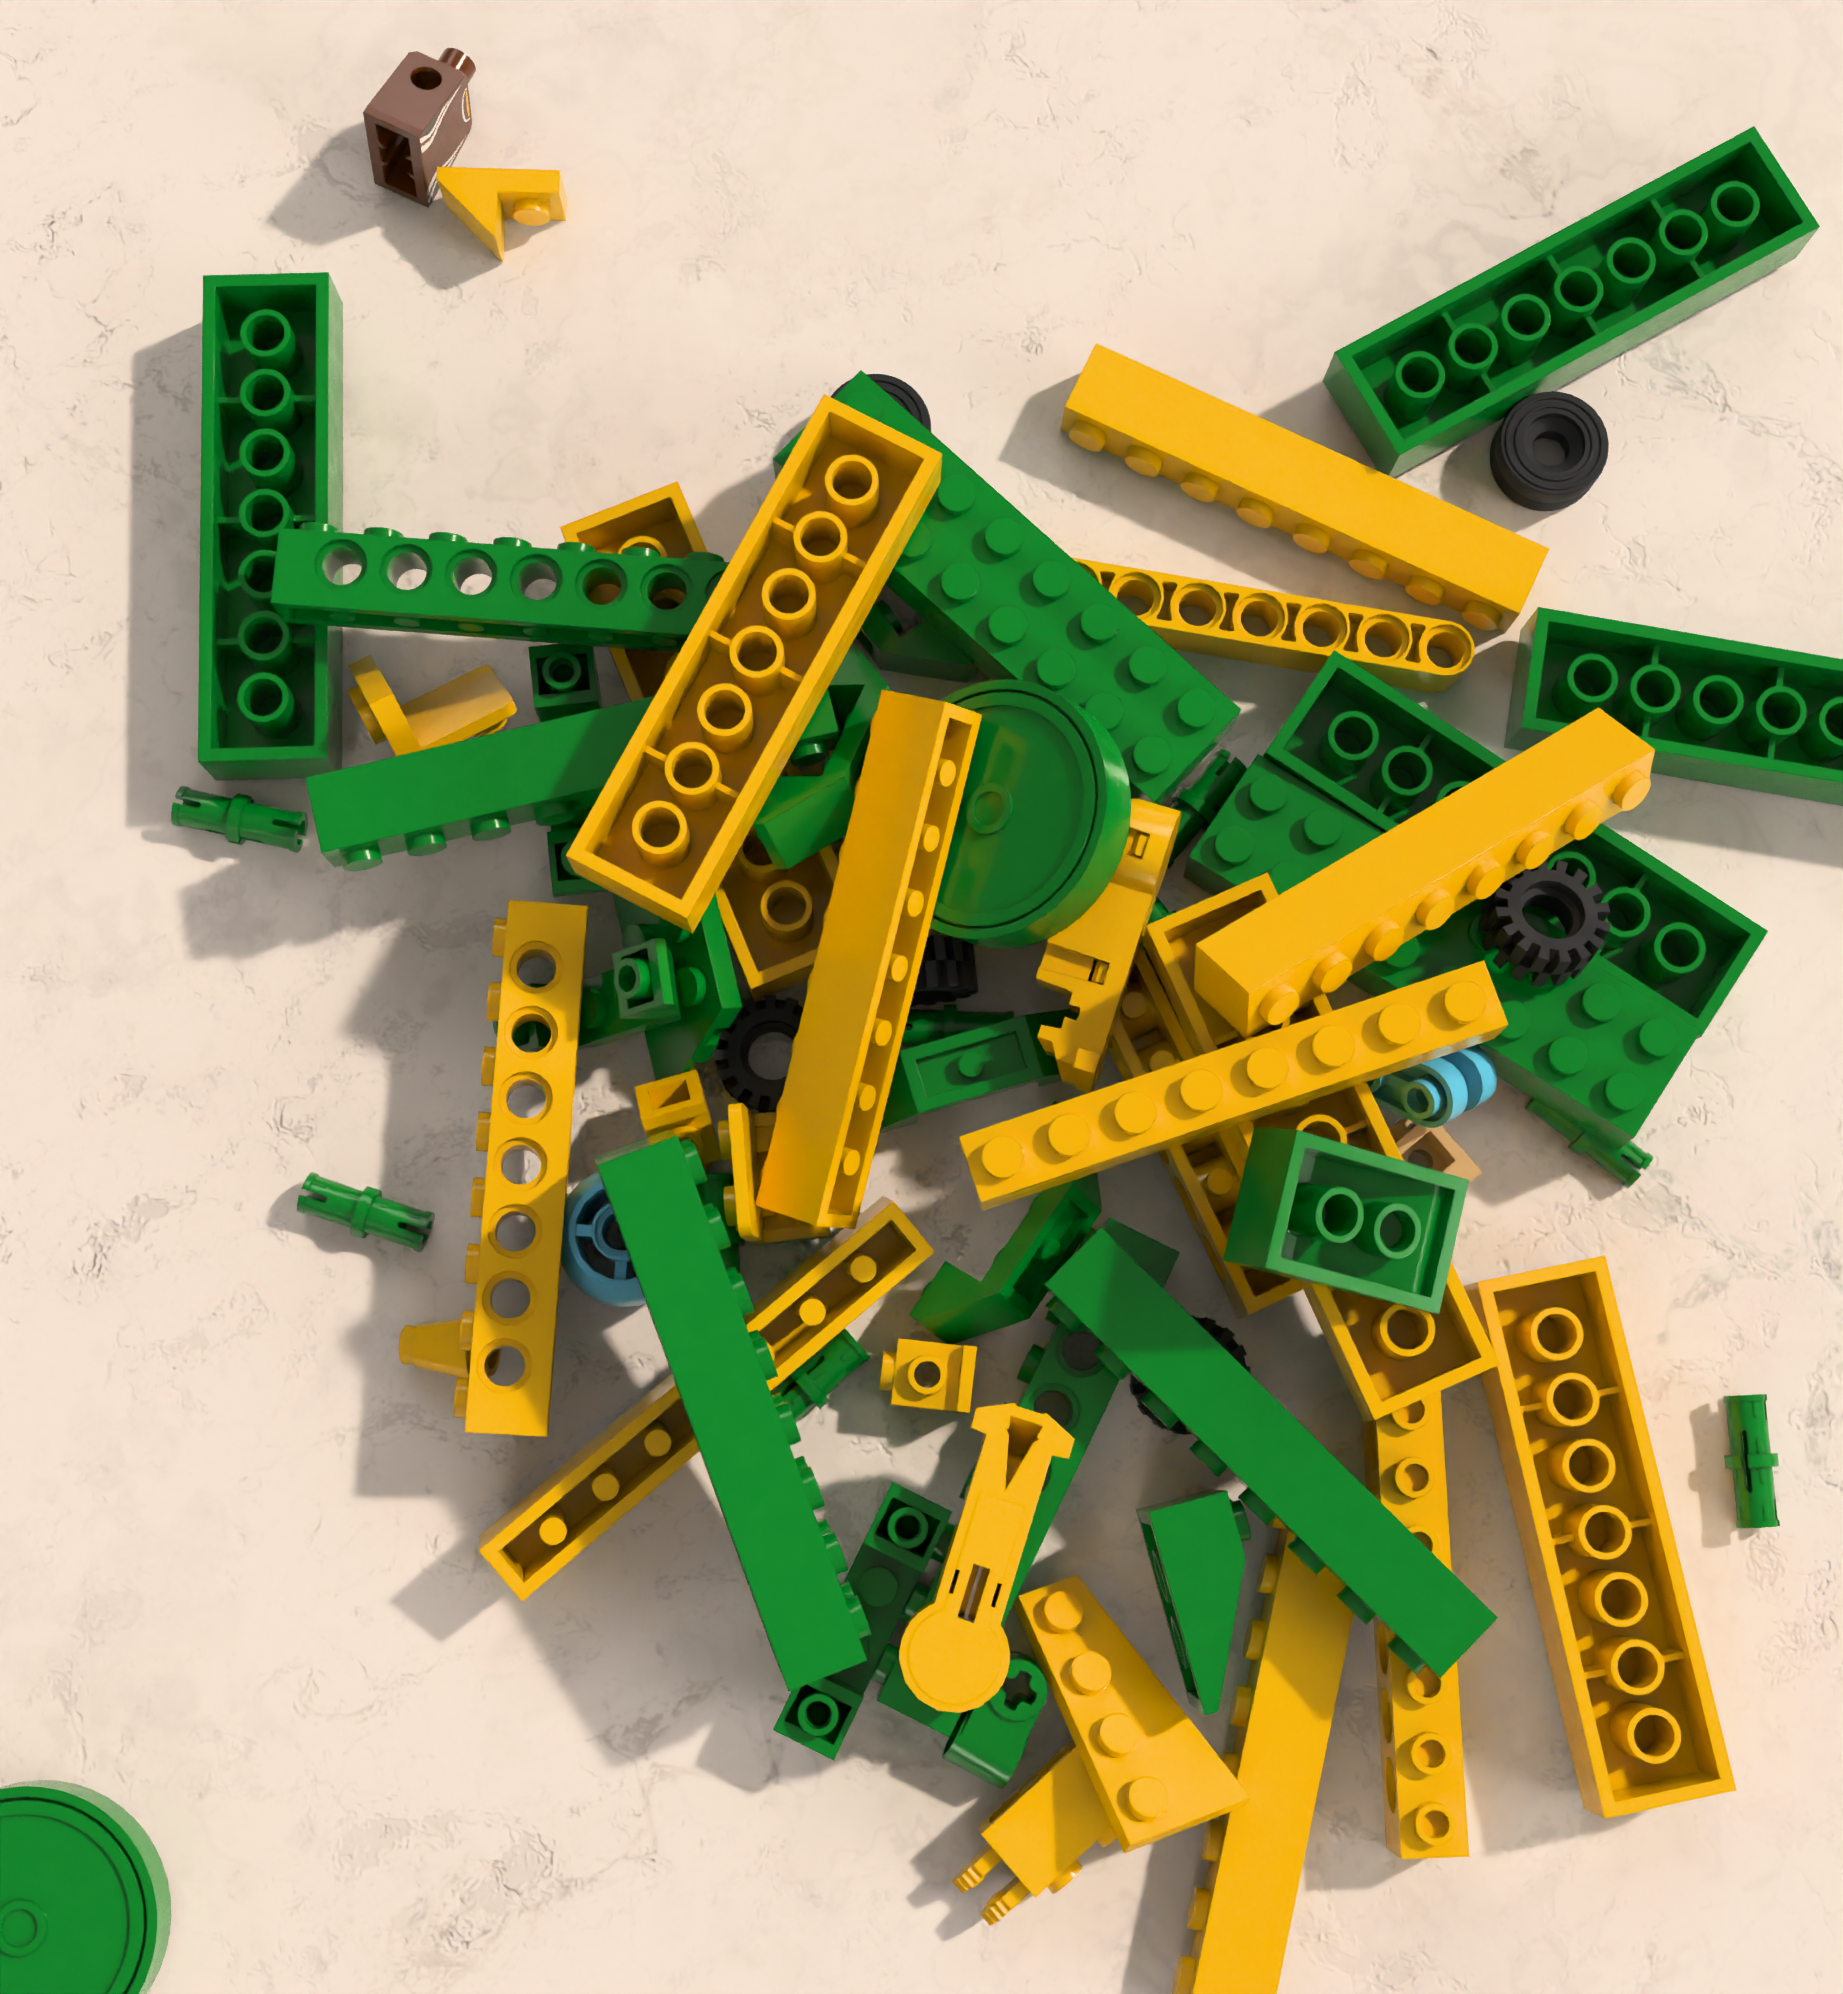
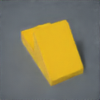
[436,167,567,262]

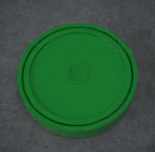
[930,679,1131,949]
[0,1780,171,1994]

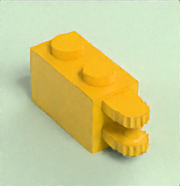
[952,1739,1117,1926]

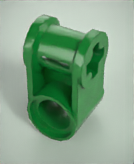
[942,1651,1048,1789]

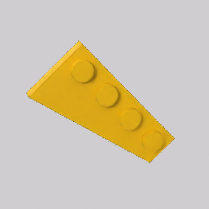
[1013,1575,1251,1854]

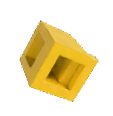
[634,1069,722,1172]
[879,1338,977,1414]

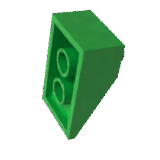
[1223,1127,1469,1314]
[1136,1489,1251,1715]

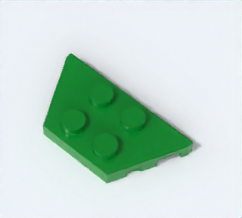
[612,892,742,1081]

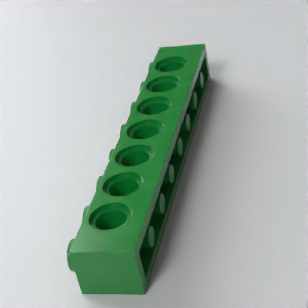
[270,522,730,653]
[871,1218,1180,1738]

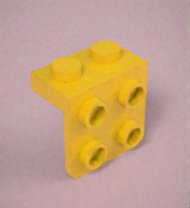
[347,654,517,756]
[718,1103,831,1245]

